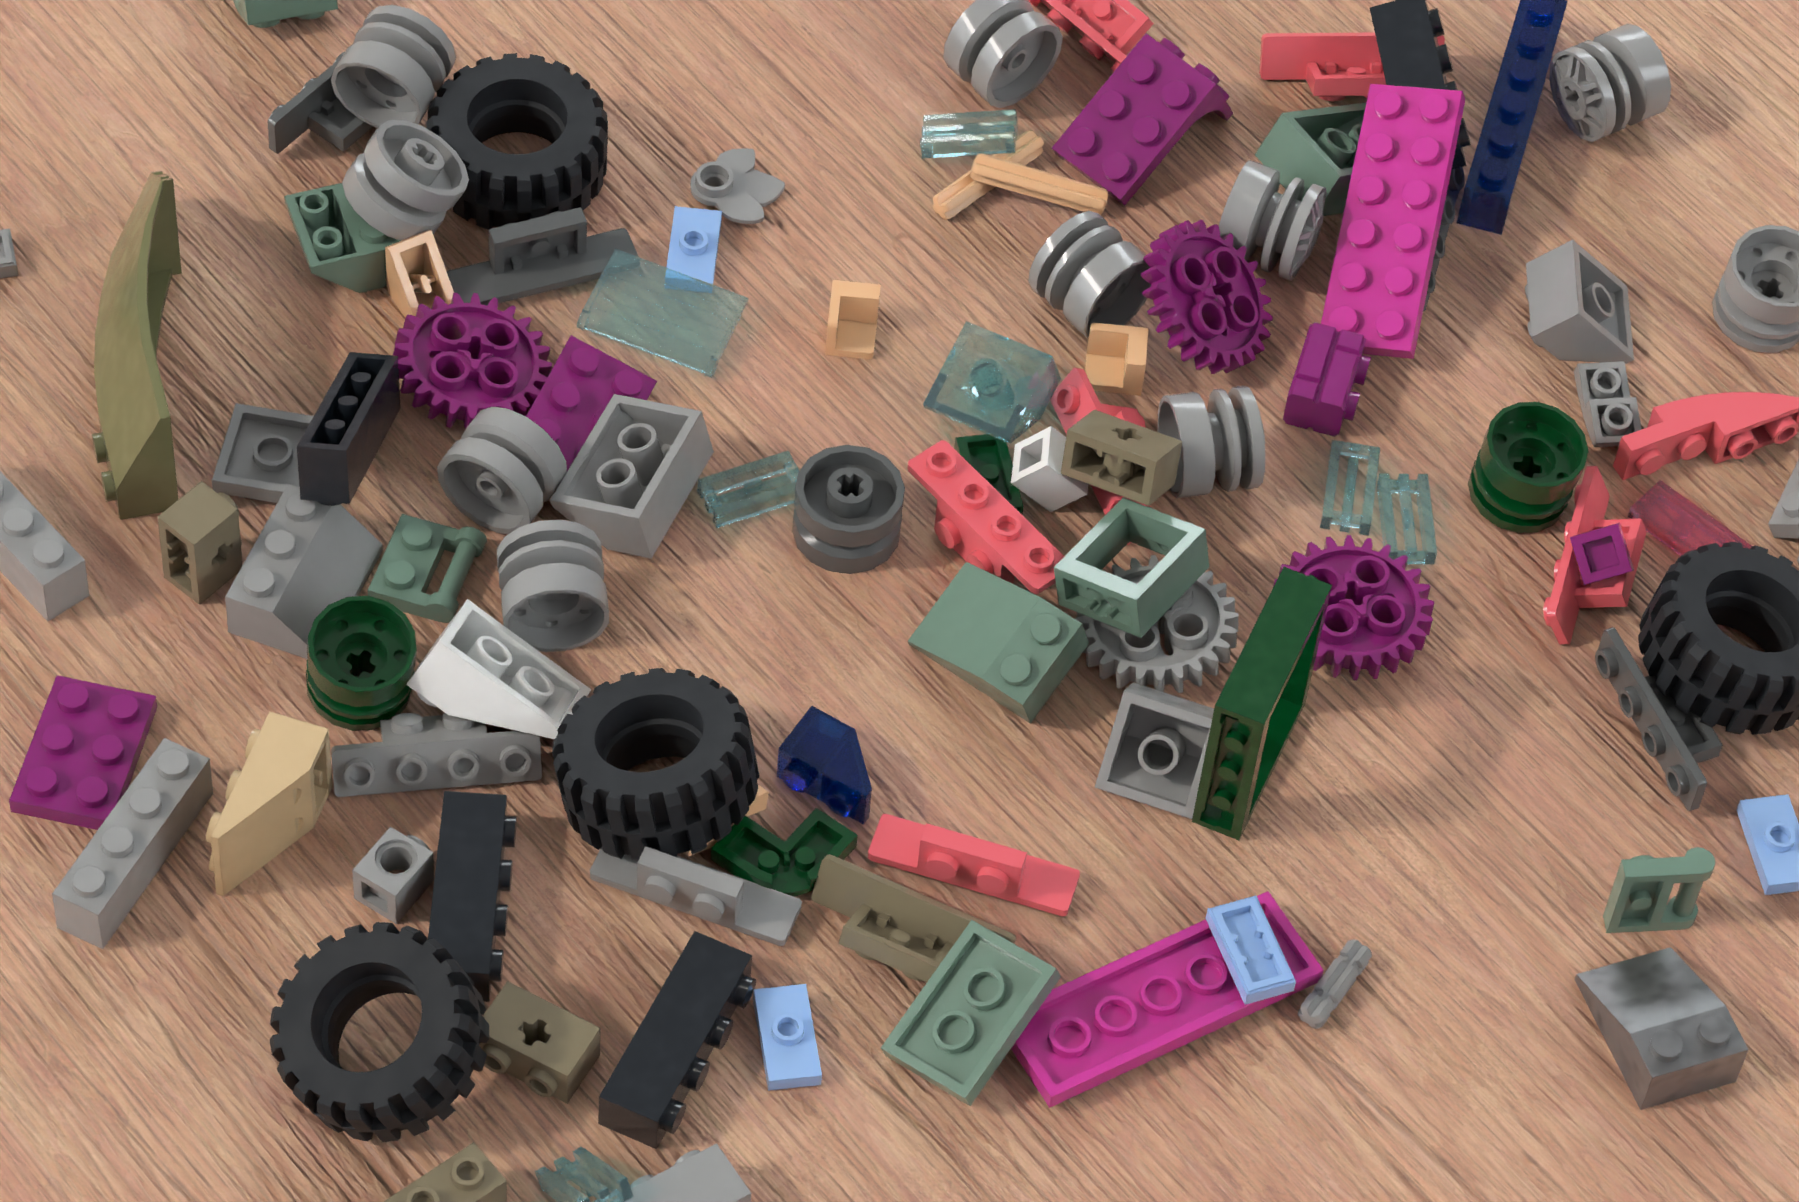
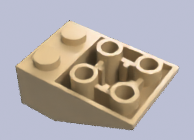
[206,711,332,896]

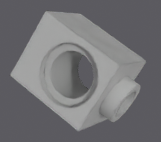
[352,826,434,924]

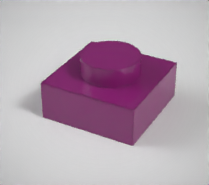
[1570,522,1634,585]

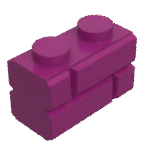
[1283,322,1371,437]

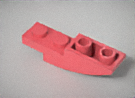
[1613,392,1799,480]

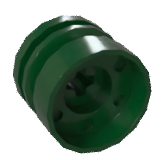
[1468,402,1589,533]
[306,596,417,731]

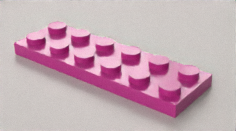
[1321,84,1466,359]
[1011,891,1324,1108]

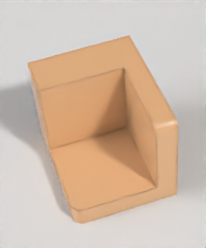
[825,280,881,359]
[1085,323,1148,396]

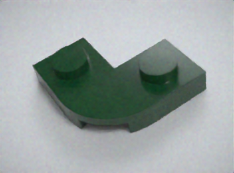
[711,808,858,896]

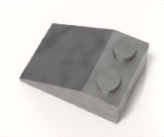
[1575,947,1749,1110]

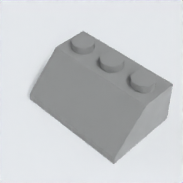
[550,394,714,559]
[225,484,383,659]

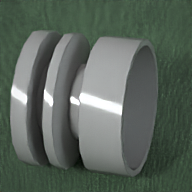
[331,5,456,128]
[1549,24,1671,142]
[1219,160,1327,281]
[1028,211,1151,338]
[1712,225,1799,353]
[1158,386,1265,498]
[497,519,609,652]

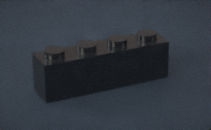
[1370,0,1471,170]
[297,352,401,506]
[428,791,517,1002]
[598,931,756,1149]

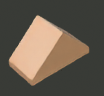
[385,230,454,318]

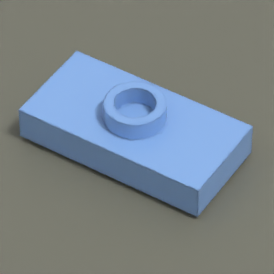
[664,206,722,294]
[1736,794,1799,895]
[1205,896,1296,1005]
[753,984,822,1091]

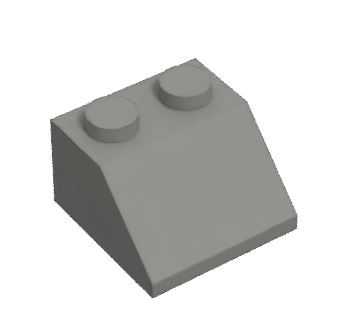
[1525,240,1634,364]
[1095,682,1214,819]

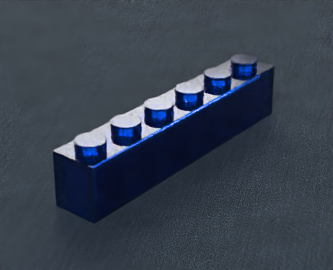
[1456,0,1568,235]

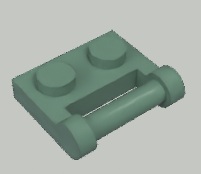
[368,514,487,623]
[1603,847,1715,933]

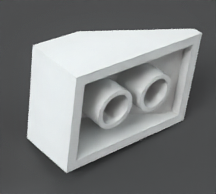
[406,599,591,739]

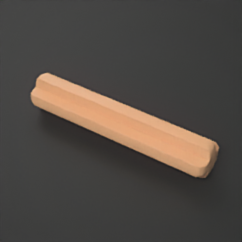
[932,130,1044,220]
[971,153,1108,215]

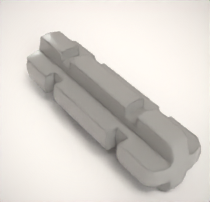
[1298,939,1372,1029]

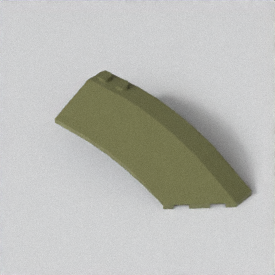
[92,171,182,520]

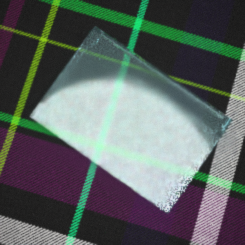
[577,249,749,378]

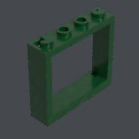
[1192,567,1332,841]

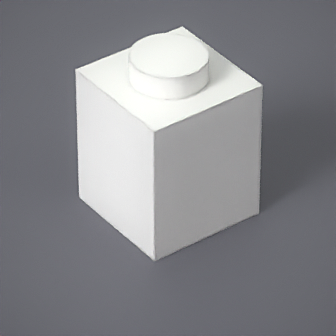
[1011,426,1088,512]

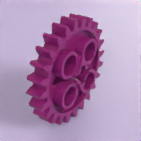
[1141,220,1273,374]
[392,293,552,430]
[1273,535,1434,681]

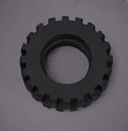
[426,53,608,230]
[1638,542,1799,735]
[552,668,759,862]
[270,922,489,1142]

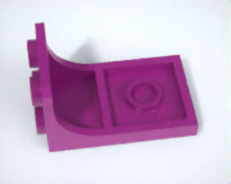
[1051,33,1233,206]

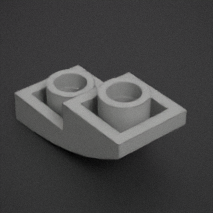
[1574,361,1641,447]

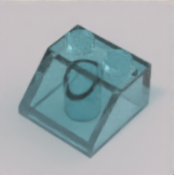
[923,321,1061,443]

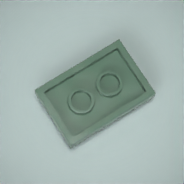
[881,920,1061,1106]

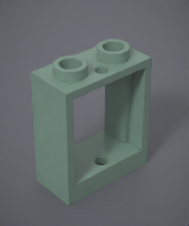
[1054,498,1210,638]

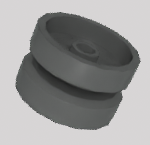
[792,445,905,574]

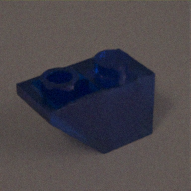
[776,706,872,825]

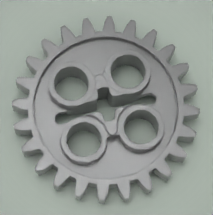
[1075,555,1239,693]

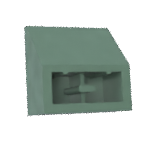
[284,183,400,293]

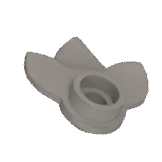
[690,148,785,224]

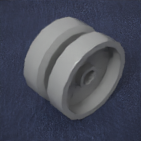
[943,0,1062,108]
[342,120,469,241]
[437,407,567,534]

